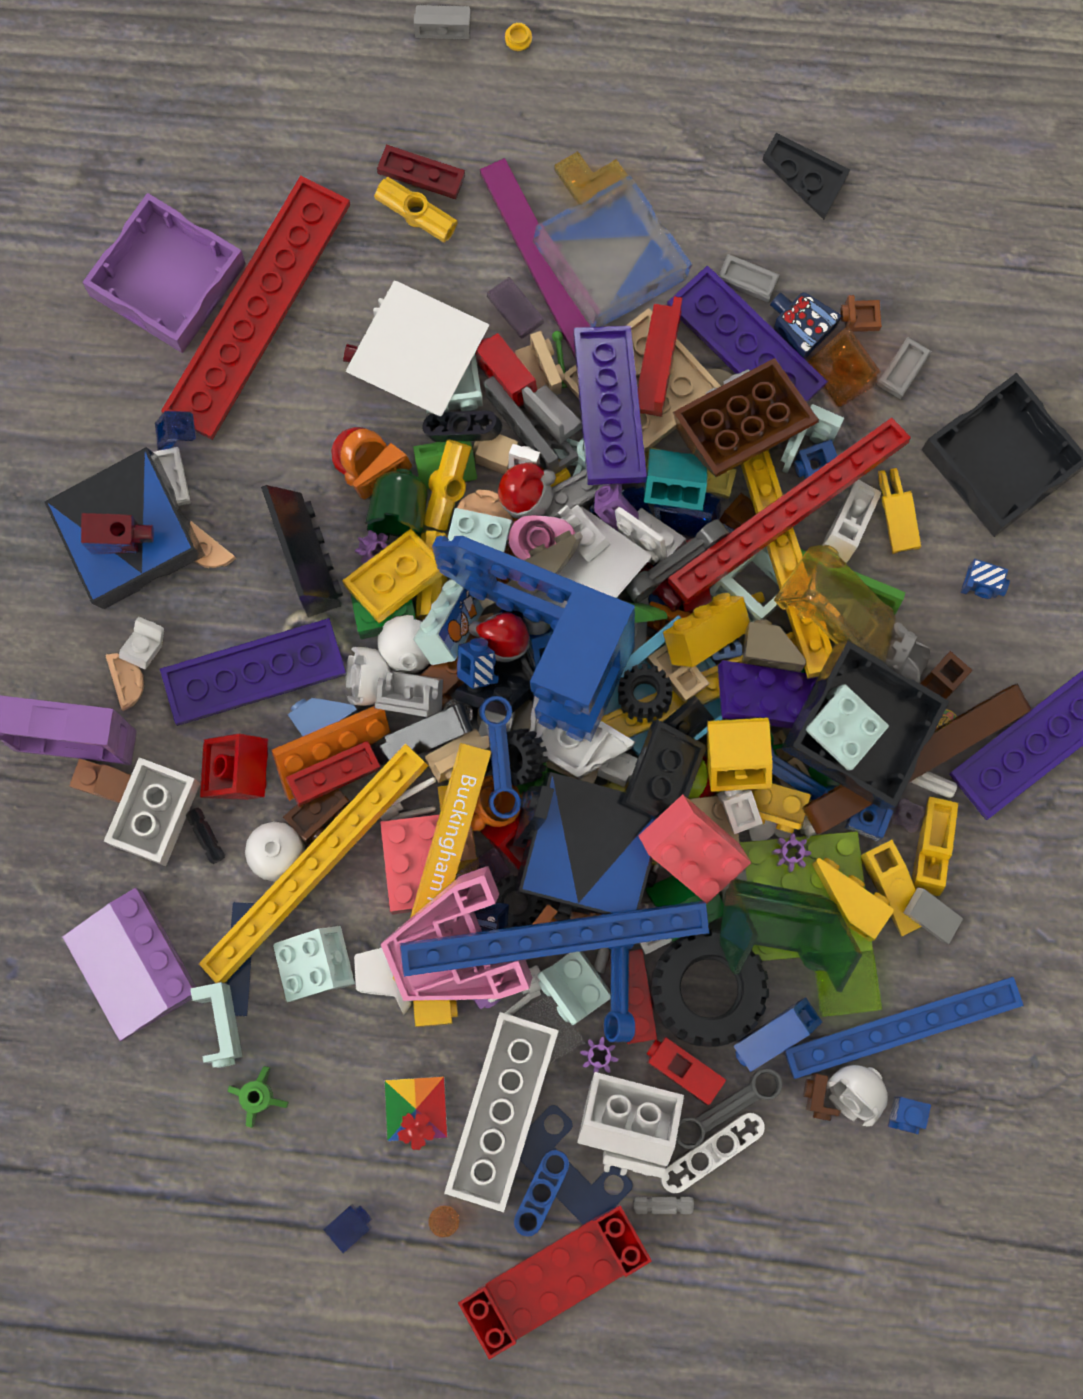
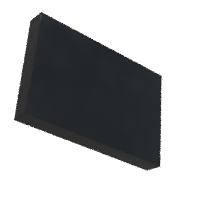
[622,719,707,820]

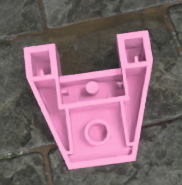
[381,866,533,1001]

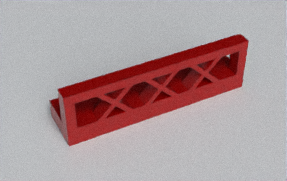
[638,296,682,417]

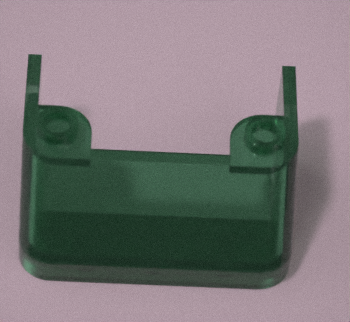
[719,879,862,992]

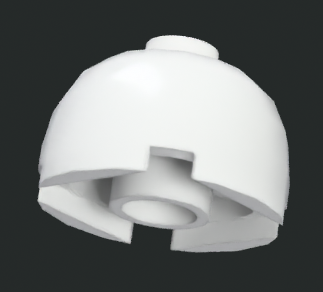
[378,615,430,674]
[345,647,392,706]
[245,822,305,882]
[826,1065,888,1126]

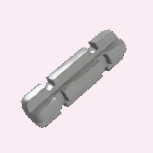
[633,1197,694,1214]

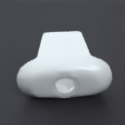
[354,927,412,1015]

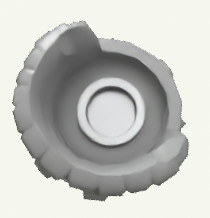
[882,622,931,683]

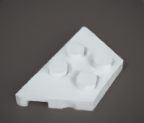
[529,696,635,779]

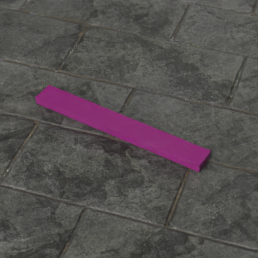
[480,158,592,360]

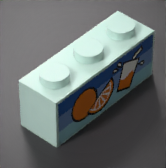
[414,579,484,665]

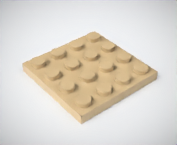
[563,308,721,453]

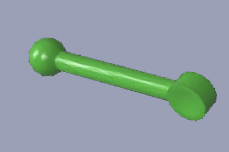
[552,331,567,388]

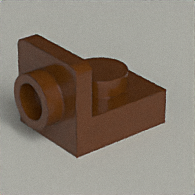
[719,493,756,533]

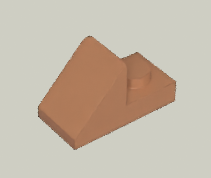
[69,758,131,803]

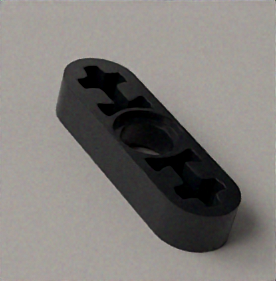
[422,410,502,442]

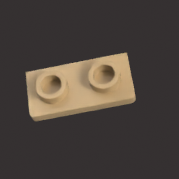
[515,331,565,395]
[425,729,490,783]

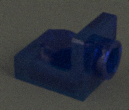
[155,411,196,450]
[323,1204,372,1253]

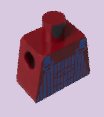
[81,513,154,554]

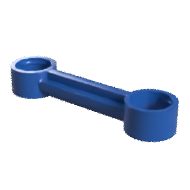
[479,696,521,818]
[771,745,837,800]
[604,944,635,1042]

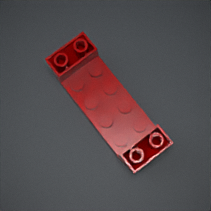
[458,1205,652,1360]

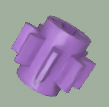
[355,530,390,564]
[772,833,811,872]
[580,1037,618,1074]

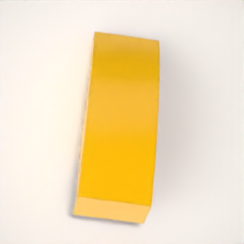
[912,796,958,896]

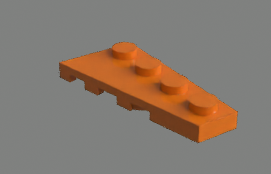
[272,706,390,801]

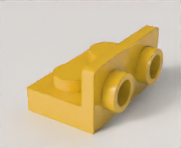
[750,783,812,833]

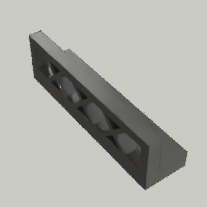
[484,376,578,474]

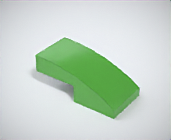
[625,601,668,623]

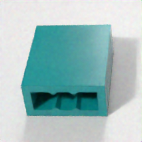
[644,449,707,511]

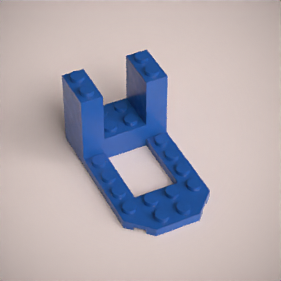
[432,536,635,742]

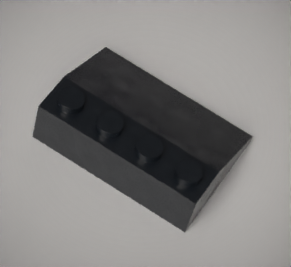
[261,485,343,617]

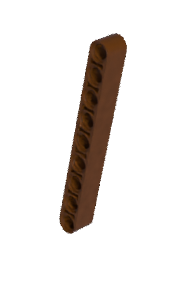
[802,683,1032,835]

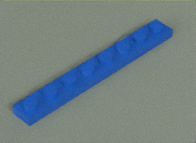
[784,977,1024,1079]

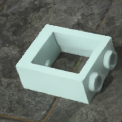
[710,547,784,622]

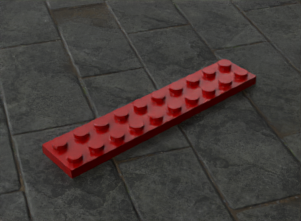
[161,175,351,440]

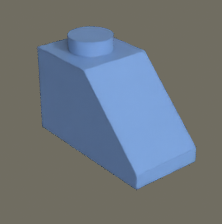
[287,698,358,737]

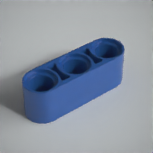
[514,1150,569,1236]

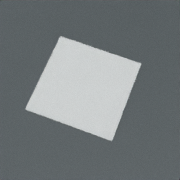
[346,280,489,417]
[533,506,652,608]

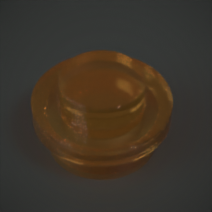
[428,1205,459,1237]

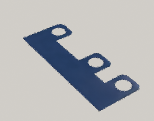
[520,1105,633,1224]

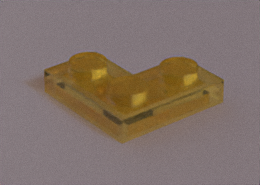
[554,151,632,214]

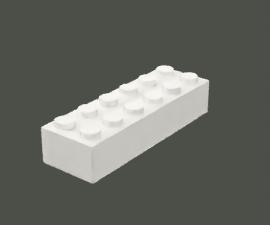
[444,1012,559,1212]

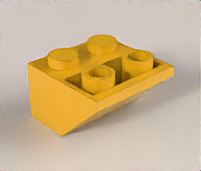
[707,718,772,792]

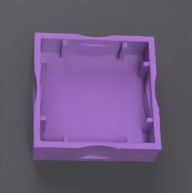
[82,193,246,353]
[0,696,137,765]

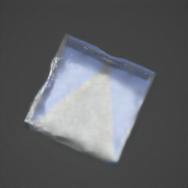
[533,175,692,327]

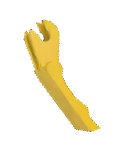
[878,468,921,554]

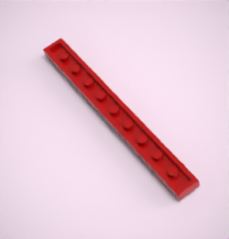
[668,417,911,604]

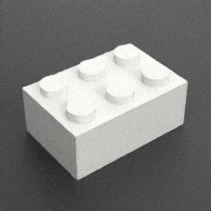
[104,757,200,866]
[577,1072,684,1166]

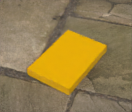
[342,529,443,623]

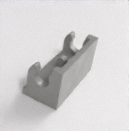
[375,671,443,717]

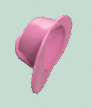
[508,515,575,560]

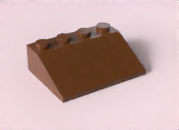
[673,358,819,477]

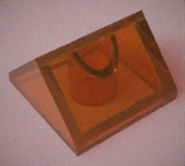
[807,326,881,407]

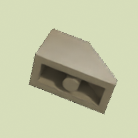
[742,620,806,672]

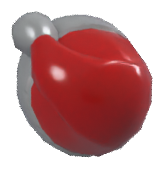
[498,462,556,519]
[469,612,530,662]

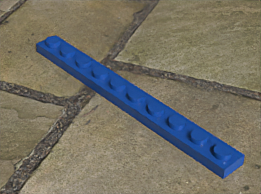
[399,901,709,977]

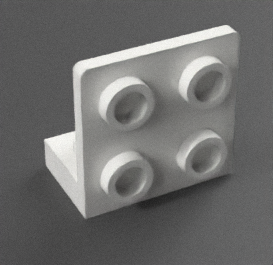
[615,507,687,565]

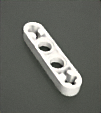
[661,1113,765,1193]

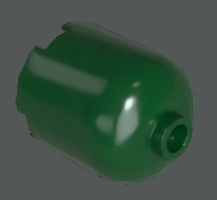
[365,469,428,540]

